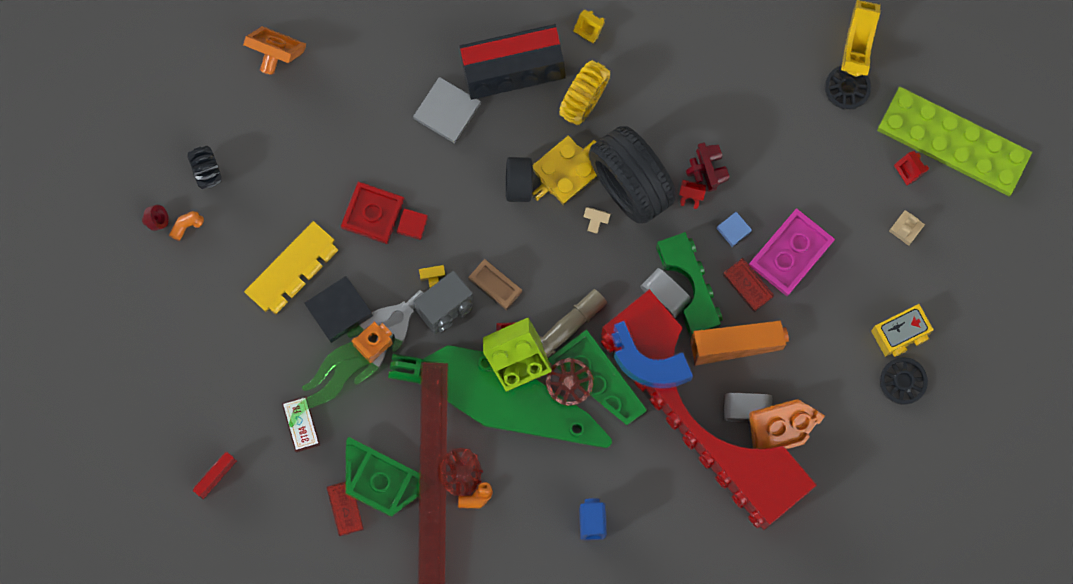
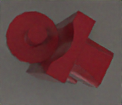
[686,142,729,192]

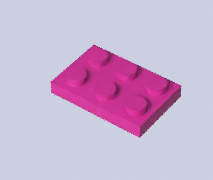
[749,208,835,297]

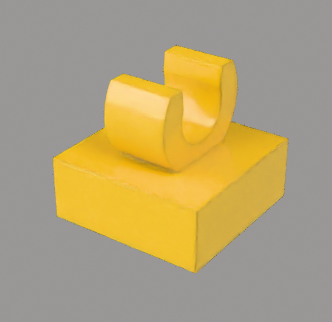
[573,9,605,43]
[419,265,445,288]

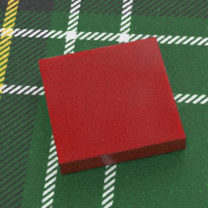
[341,181,405,244]

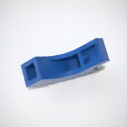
[611,321,693,388]

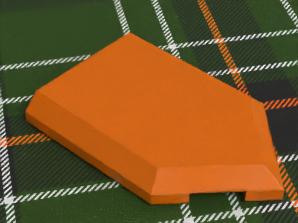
[749,399,825,449]

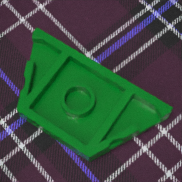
[345,437,436,517]

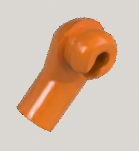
[169,211,204,241]
[458,482,493,508]

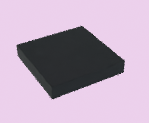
[304,276,373,343]

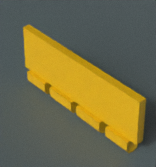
[244,221,338,314]

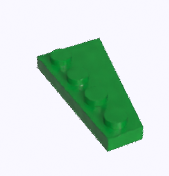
[548,330,648,426]

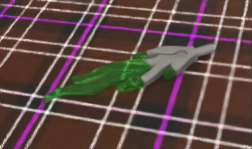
[289,290,423,428]

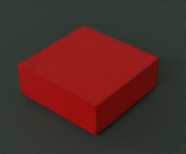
[397,208,428,240]

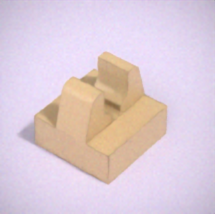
[584,207,611,234]
[889,210,925,246]

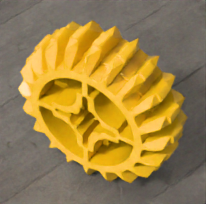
[559,60,610,125]

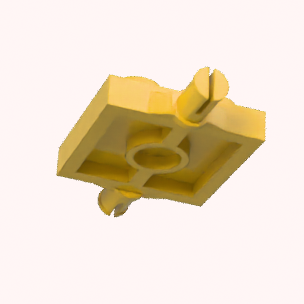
[532,135,597,205]

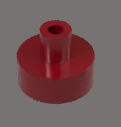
[142,204,169,231]

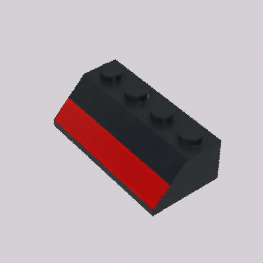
[459,24,566,100]

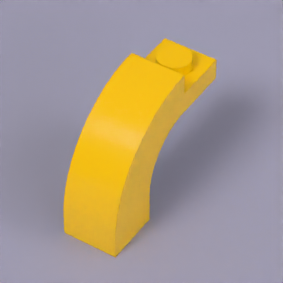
[841,0,880,76]

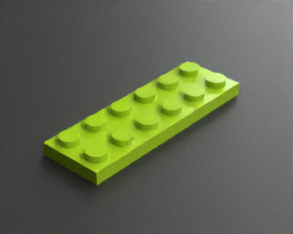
[877,86,1032,197]

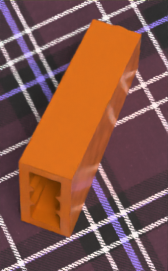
[690,321,789,366]

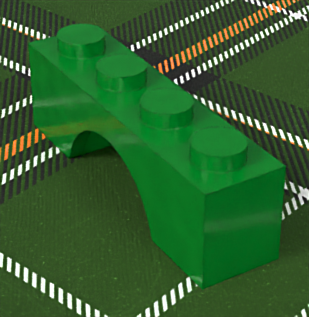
[656,232,723,339]

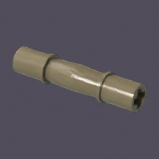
[539,289,607,358]

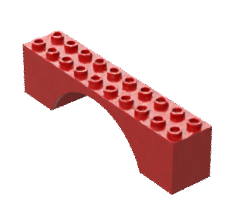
[601,289,817,530]

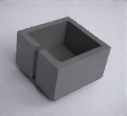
[414,270,474,335]

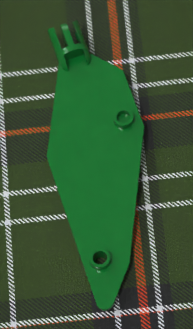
[388,345,612,448]

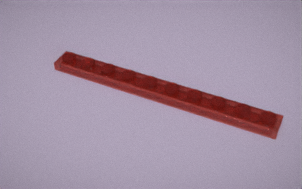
[418,362,448,584]

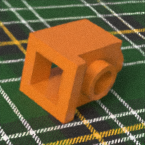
[352,322,393,364]

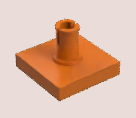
[243,26,306,75]

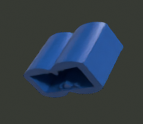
[579,498,607,540]

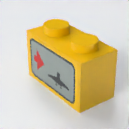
[871,304,934,357]

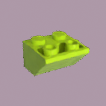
[483,317,552,391]

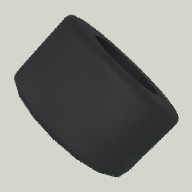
[505,157,533,202]

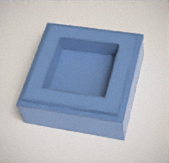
[717,212,752,247]

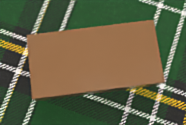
[468,259,522,310]

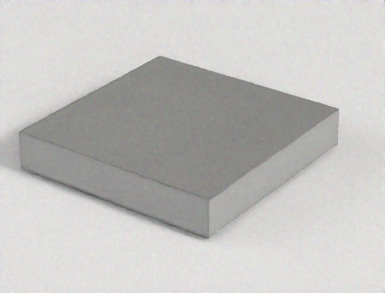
[413,77,481,144]

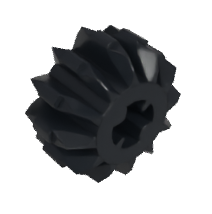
[187,146,222,189]

